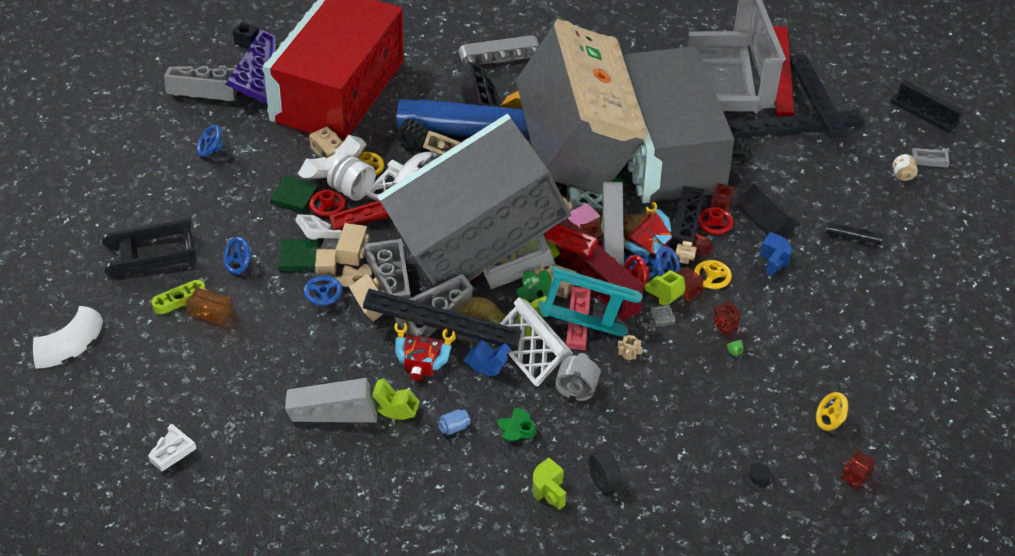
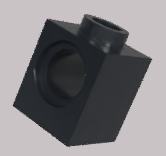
[232,22,259,49]

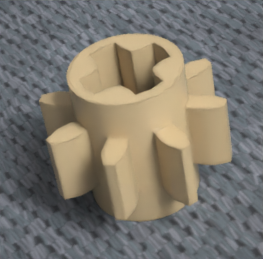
[676,241,696,264]
[617,335,642,360]

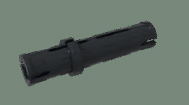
[825,222,883,245]

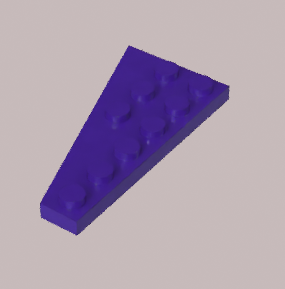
[225,29,276,104]

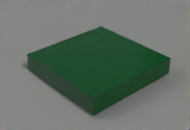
[270,175,319,213]
[278,239,319,271]

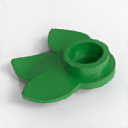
[516,269,552,302]
[497,408,537,441]

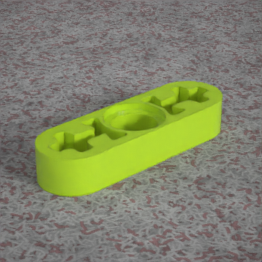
[151,280,206,314]

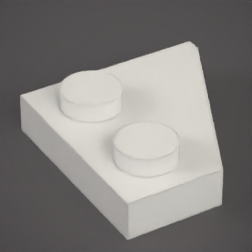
[296,215,342,240]
[148,424,197,472]

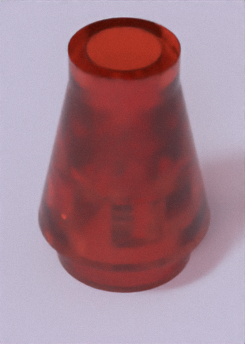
[687,233,713,255]

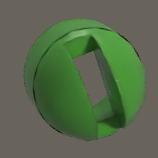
[727,340,744,356]

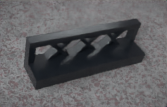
[890,80,964,133]
[670,186,705,250]

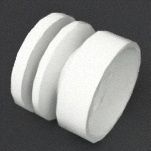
[327,153,376,201]

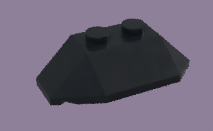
[460,61,501,107]

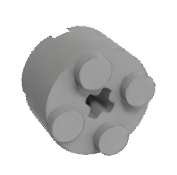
[555,353,601,401]

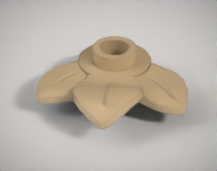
[335,264,372,287]

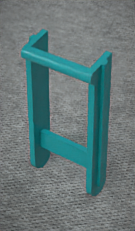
[538,266,642,337]

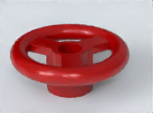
[309,190,346,217]
[698,207,734,235]
[624,255,650,289]

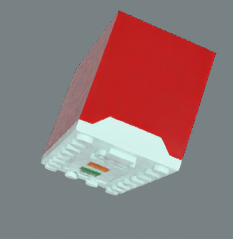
[263,0,404,141]

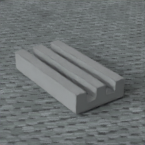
[911,148,950,167]

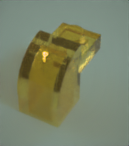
[458,297,504,324]

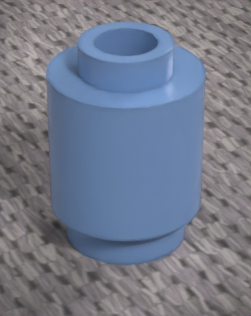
[438,409,470,436]

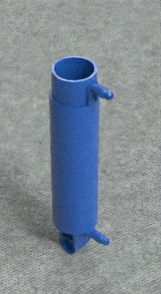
[397,99,530,144]

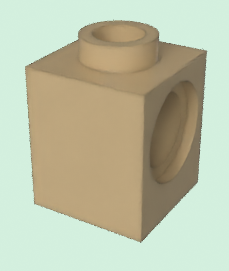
[315,249,337,278]

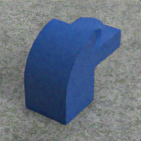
[760,232,792,276]
[464,340,511,376]

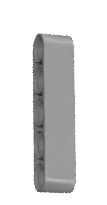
[458,36,539,66]
[603,182,624,267]

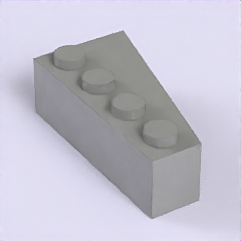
[164,65,238,101]
[364,239,411,299]
[395,274,473,337]
[285,378,378,423]

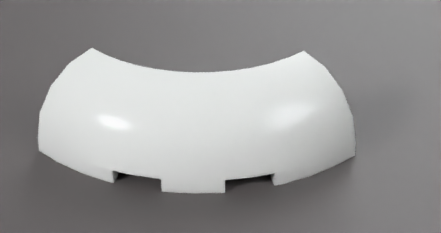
[298,135,366,179]
[393,152,440,185]
[33,306,103,369]

